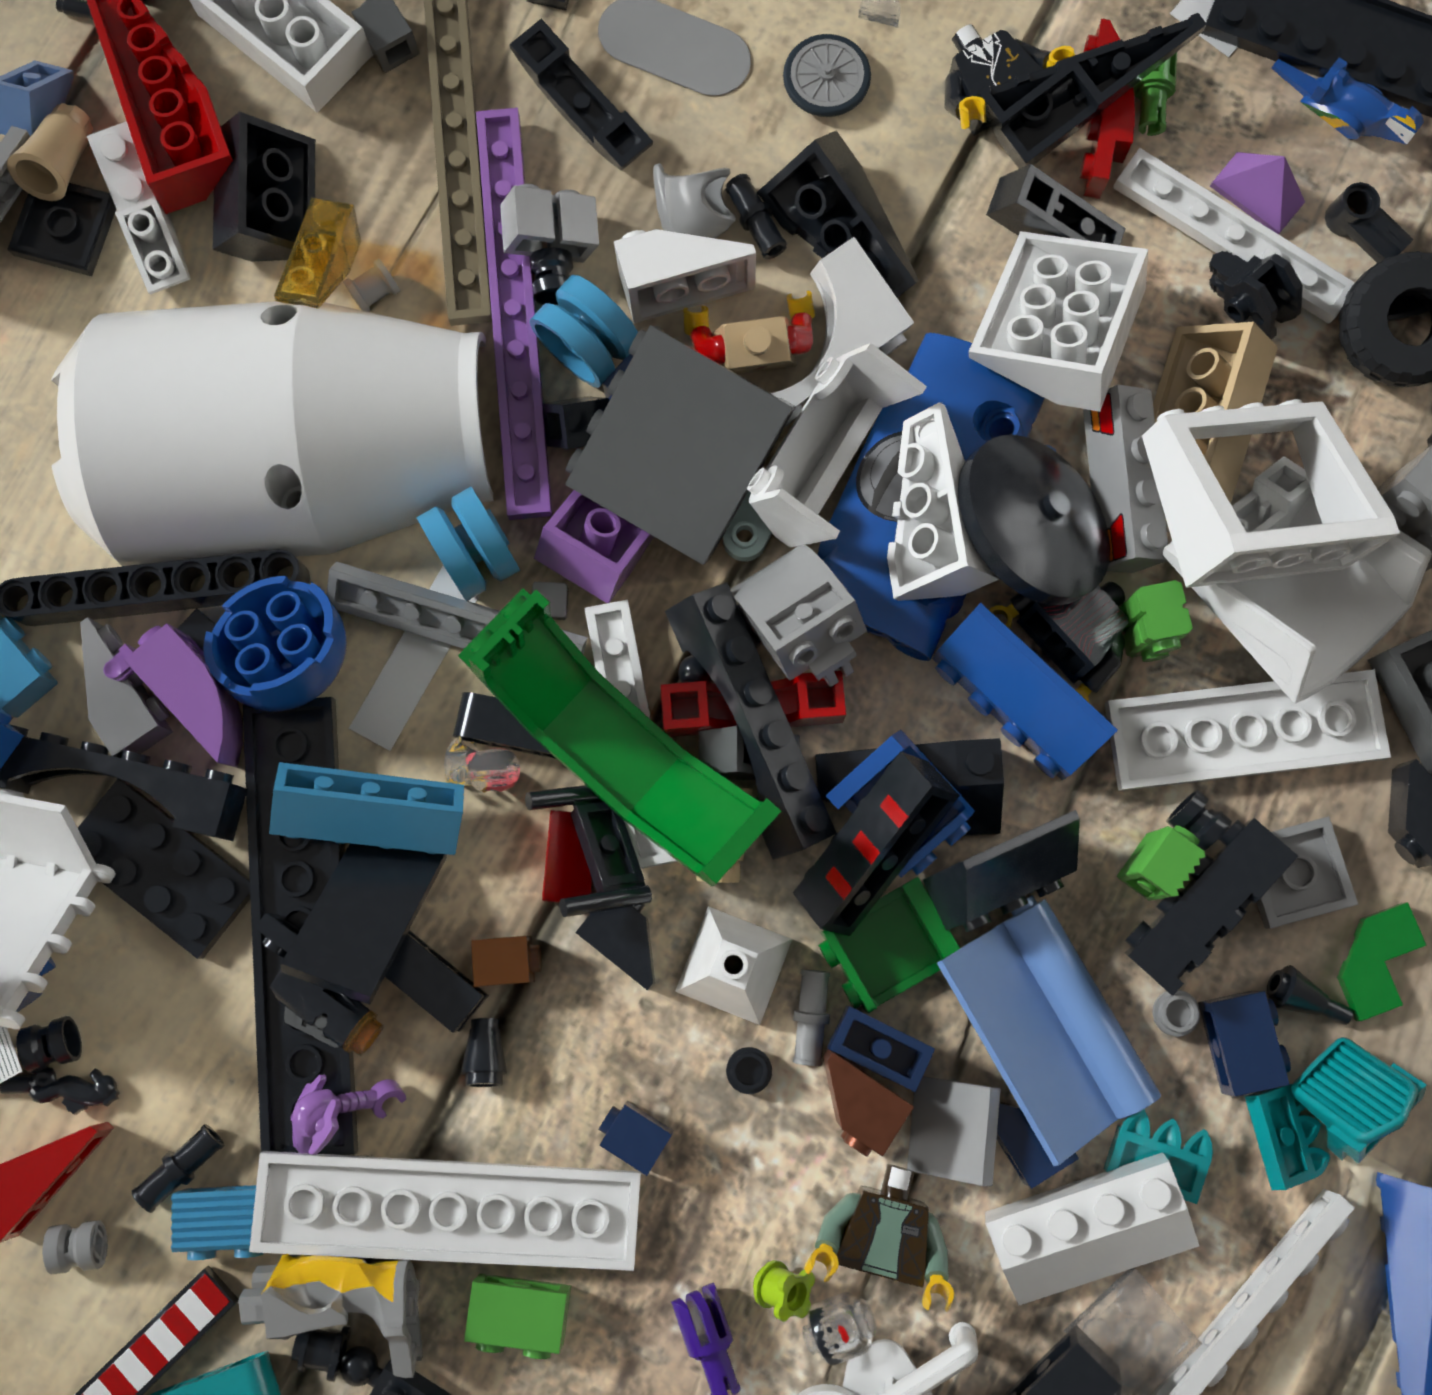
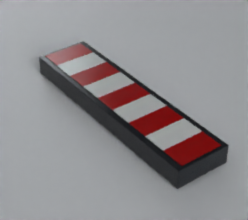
[75,1266,239,1395]

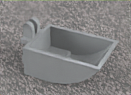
[730,545,867,687]

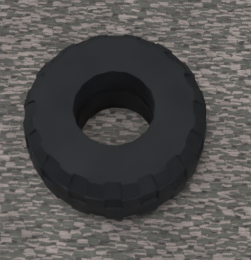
[1338,251,1432,387]

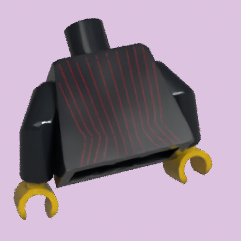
[989,582,1129,702]

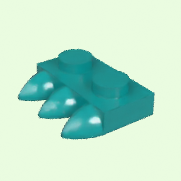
[1245,1084,1330,1190]
[1103,1109,1213,1204]

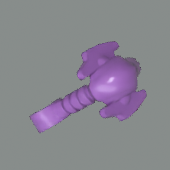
[291,1074,406,1155]

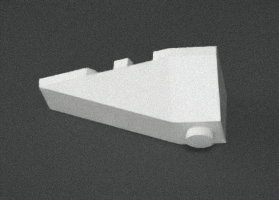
[887,402,1000,601]

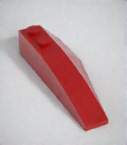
[87,0,233,214]

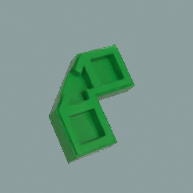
[1337,902,1427,1021]

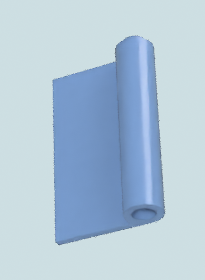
[937,895,1161,1166]

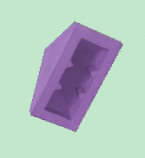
[1210,152,1305,235]

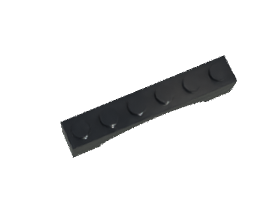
[665,582,837,860]
[0,724,248,841]

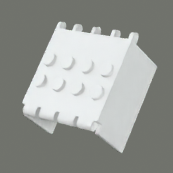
[0,793,116,1029]

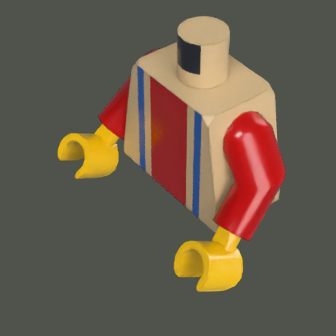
[683,291,815,374]

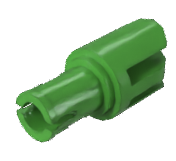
[1133,52,1177,136]

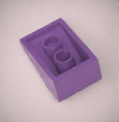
[534,490,654,603]

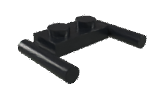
[525,785,652,917]

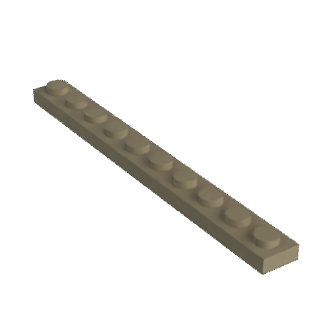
[424,0,492,326]

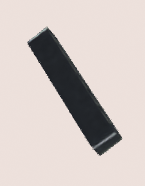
[0,550,310,626]

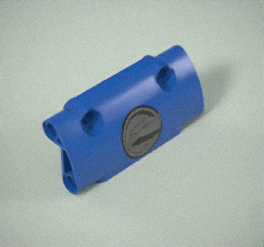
[818,333,1045,661]

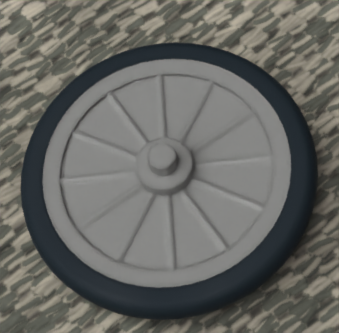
[783,34,871,117]

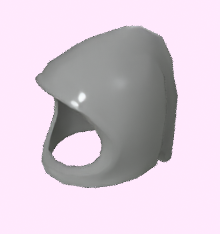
[653,163,736,239]

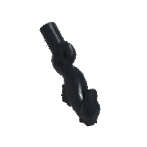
[0,1067,120,1115]

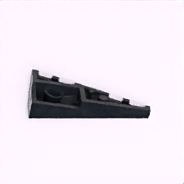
[977,13,1207,169]

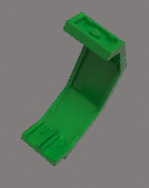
[458,588,781,887]

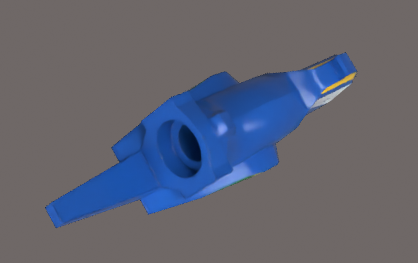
[1271,57,1424,145]

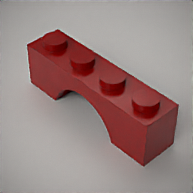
[660,670,846,737]

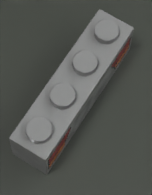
[1083,384,1168,573]

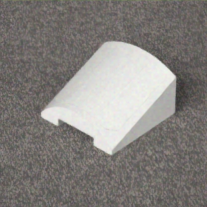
[1163,457,1432,704]

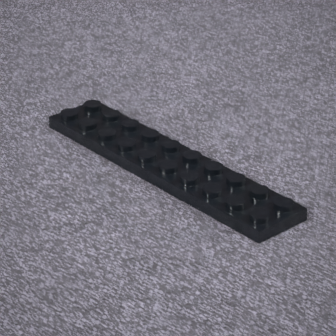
[243,697,358,1155]

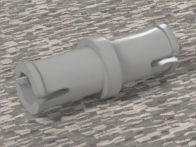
[793,969,830,1066]

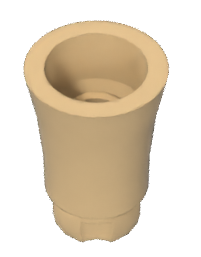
[7,103,93,201]

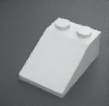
[614,229,756,324]

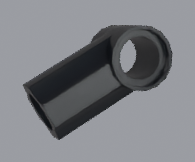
[1325,182,1414,263]

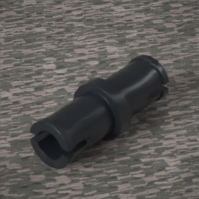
[725,174,787,259]
[132,1124,225,1213]

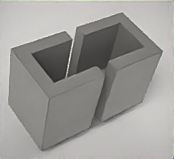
[500,184,599,263]

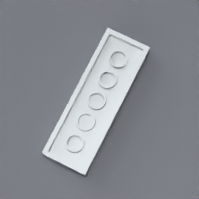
[1104,669,1391,791]

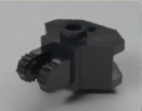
[1209,250,1303,340]

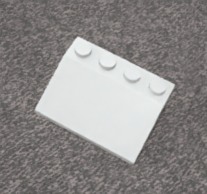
[969,231,1148,412]

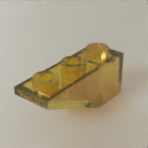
[274,198,361,309]

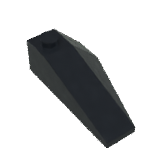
[757,130,919,298]
[815,738,1004,836]

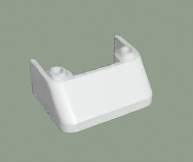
[747,342,927,548]

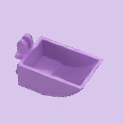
[103,623,243,768]

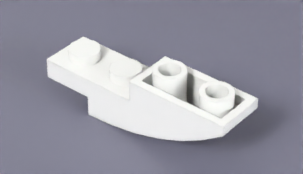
[87,121,190,295]

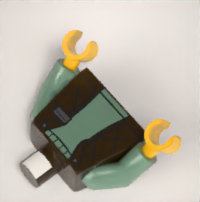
[804,1164,954,1312]

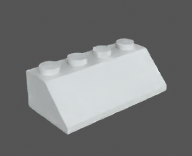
[985,1153,1199,1306]

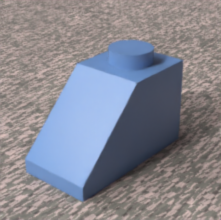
[0,60,74,136]

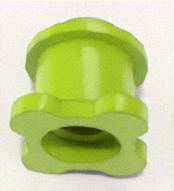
[753,1260,815,1322]

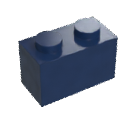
[1198,991,1291,1097]
[827,1005,935,1092]

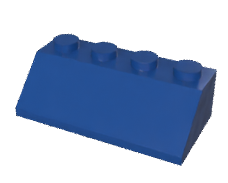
[932,603,1118,780]

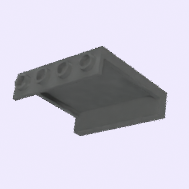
[565,325,796,565]

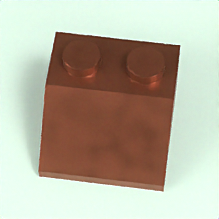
[823,1048,914,1157]

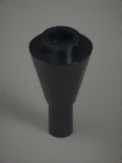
[1266,965,1353,1025]

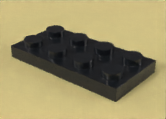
[78,778,250,959]

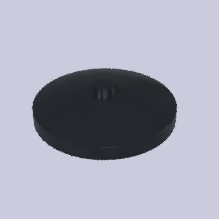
[958,435,1110,605]

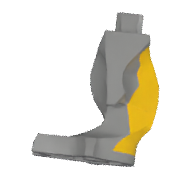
[239,1254,423,1378]

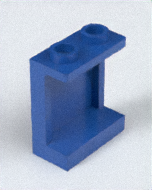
[826,729,975,878]

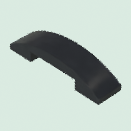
[510,19,653,171]

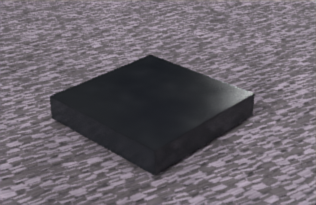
[7,183,116,276]

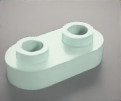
[723,491,772,561]

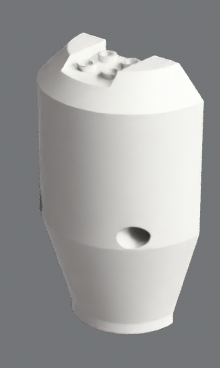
[51,299,493,566]

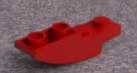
[1079,18,1135,199]

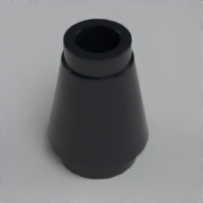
[461,1018,507,1087]

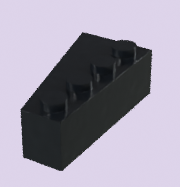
[1125,818,1298,996]

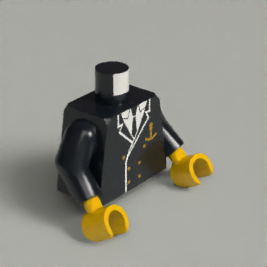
[944,24,1075,136]

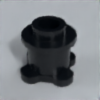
[291,1326,351,1382]

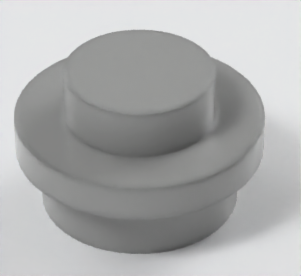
[1152,990,1200,1037]

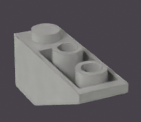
[80,617,173,758]

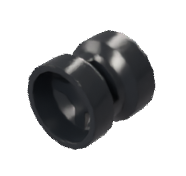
[530,247,573,305]
[1166,790,1232,851]
[16,1016,82,1073]

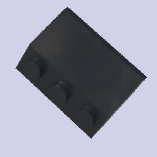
[213,112,315,262]
[923,810,1080,932]

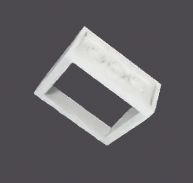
[1142,399,1400,588]

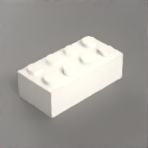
[189,0,373,113]

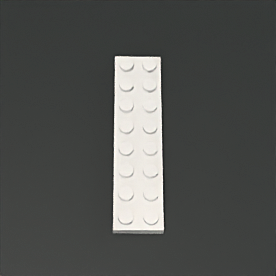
[249,1151,641,1271]

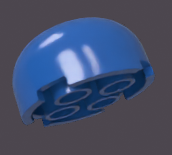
[203,576,347,711]

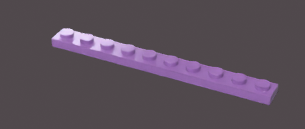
[476,107,553,520]

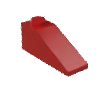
[0,1122,114,1243]

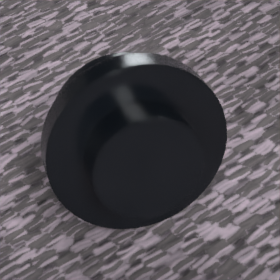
[726,1047,772,1094]

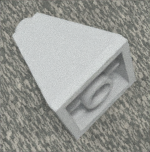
[675,906,792,1025]

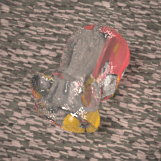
[445,736,520,793]

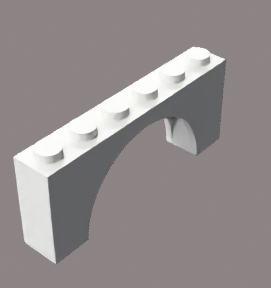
[771,237,914,426]

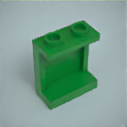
[818,876,960,1013]

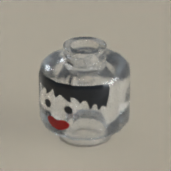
[802,1292,877,1365]

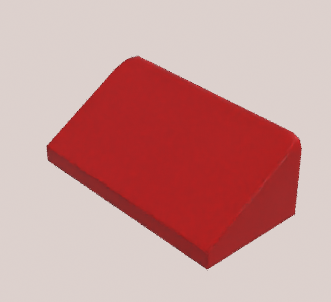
[542,810,592,903]

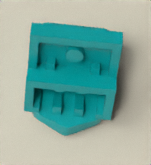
[1291,1037,1427,1164]

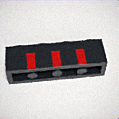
[793,751,960,936]

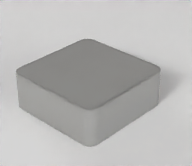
[532,582,569,620]

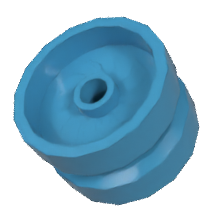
[529,275,638,388]
[416,487,520,601]

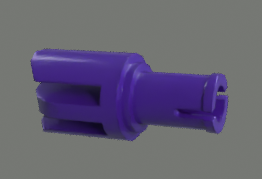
[671,1282,741,1395]

